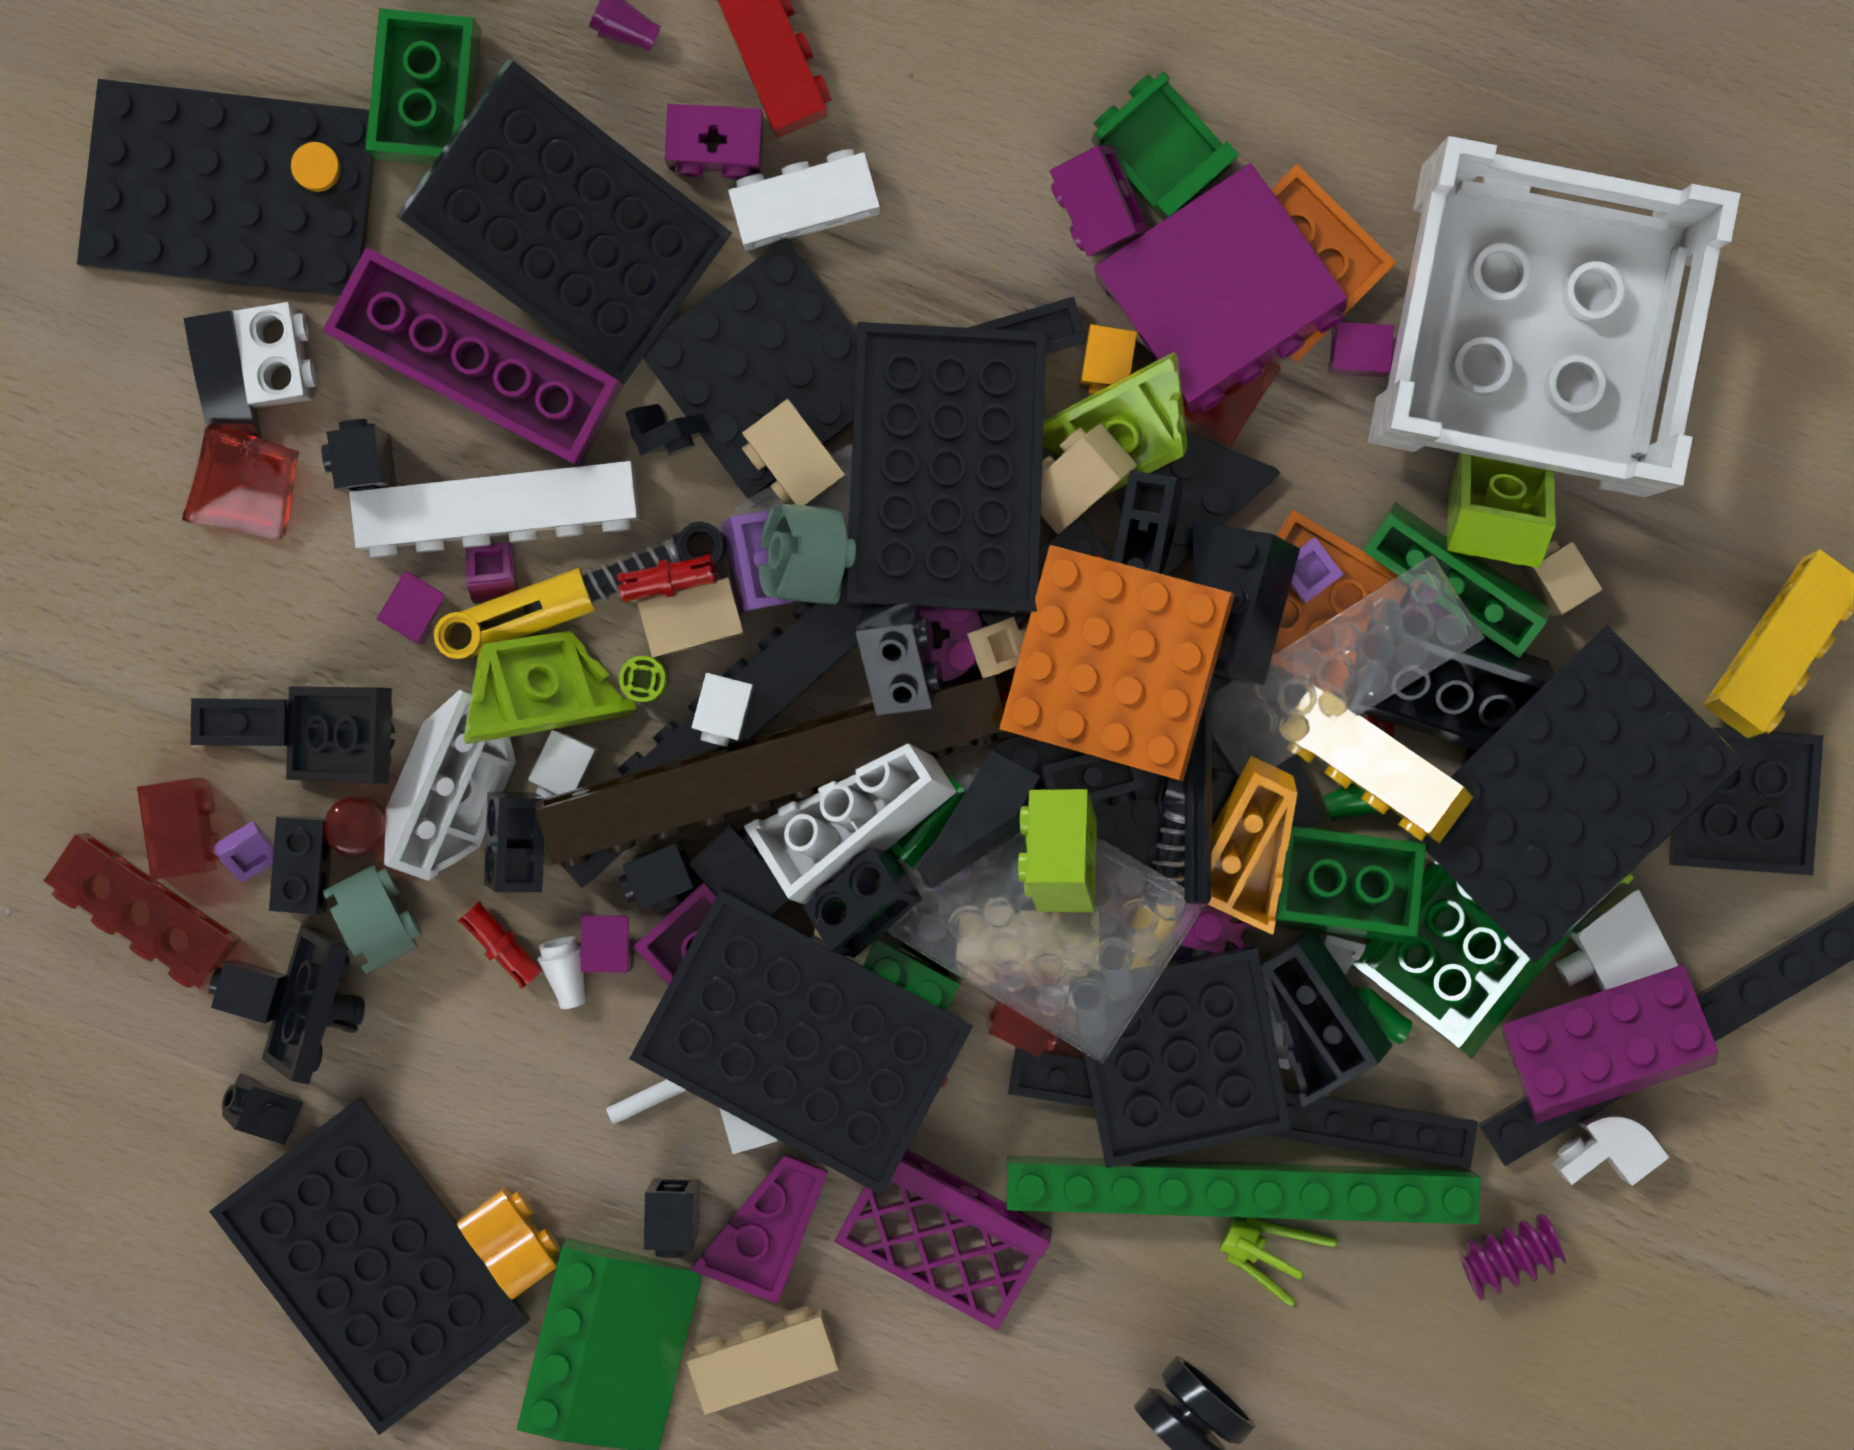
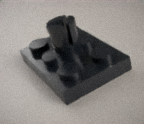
[286,686,395,784]
[262,925,365,1085]

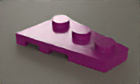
[690,1153,828,1304]

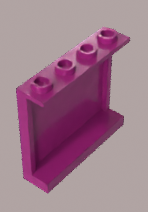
[1094,163,1347,414]

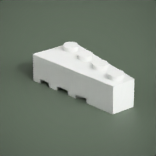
[744,743,957,905]

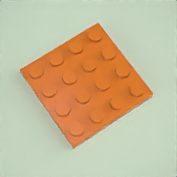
[999,545,1235,781]

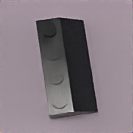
[1348,604,1555,751]

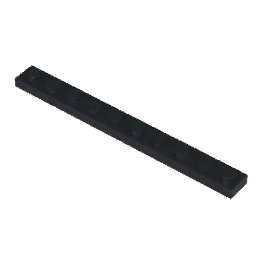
[1479,901,1854,1166]
[1008,1046,1478,1168]

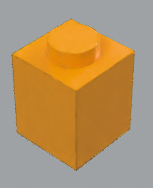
[1079,324,1137,395]

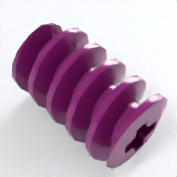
[1459,1214,1566,1301]

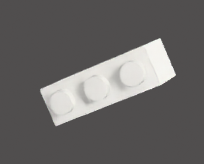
[728,149,880,251]

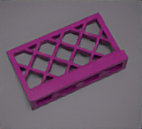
[834,1149,1052,1331]

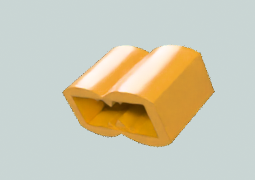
[457,1186,561,1300]

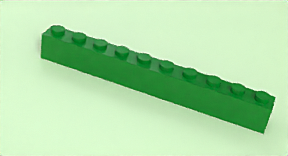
[1005,1155,1481,1225]

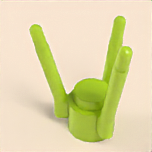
[1219,1217,1338,1307]

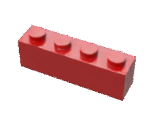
[717,0,832,139]

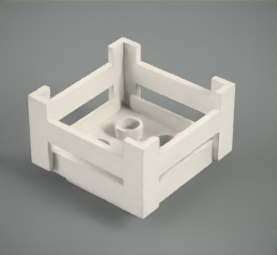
[1367,136,1741,498]

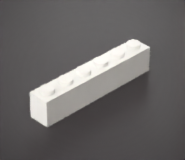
[349,461,641,558]

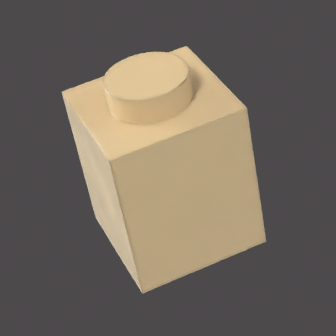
[1524,540,1603,616]

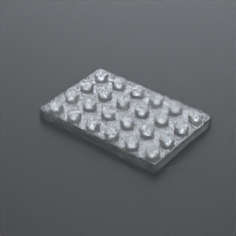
[885,761,1206,1064]

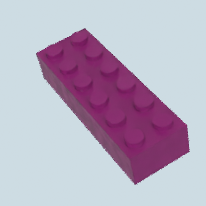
[322,247,623,467]

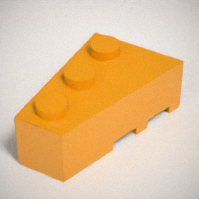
[1208,756,1297,935]

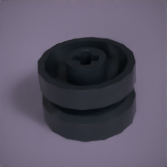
[1134,1356,1256,1450]

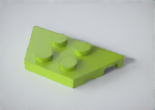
[1043,351,1188,495]
[464,631,637,744]

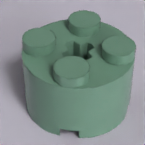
[759,504,856,605]
[323,864,423,974]

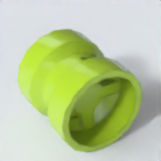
[619,656,669,702]

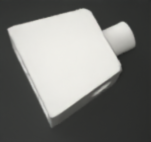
[1556,887,1678,991]

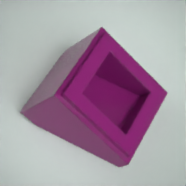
[466,542,518,603]

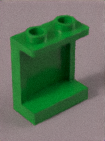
[1092,71,1239,221]

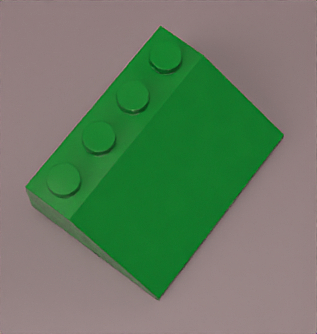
[1352,860,1587,1059]
[516,1237,702,1450]

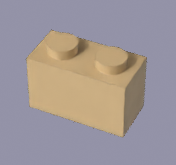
[742,399,846,506]
[1041,423,1138,535]
[637,572,746,659]

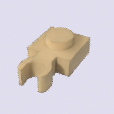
[967,617,1029,678]

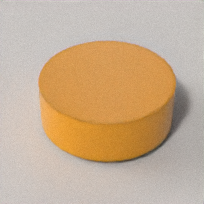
[291,142,341,192]

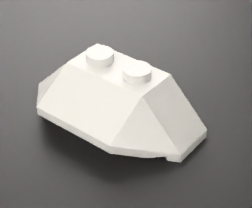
[384,690,516,881]

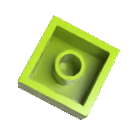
[1447,453,1556,568]
[1018,789,1097,912]

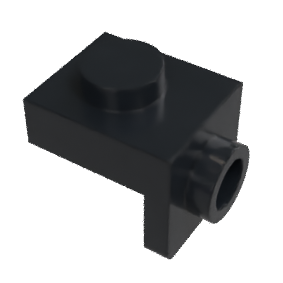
[625,404,710,456]
[222,1073,303,1145]

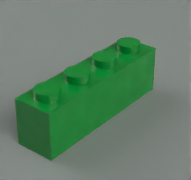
[1363,502,1550,658]

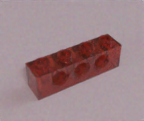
[44,833,241,988]

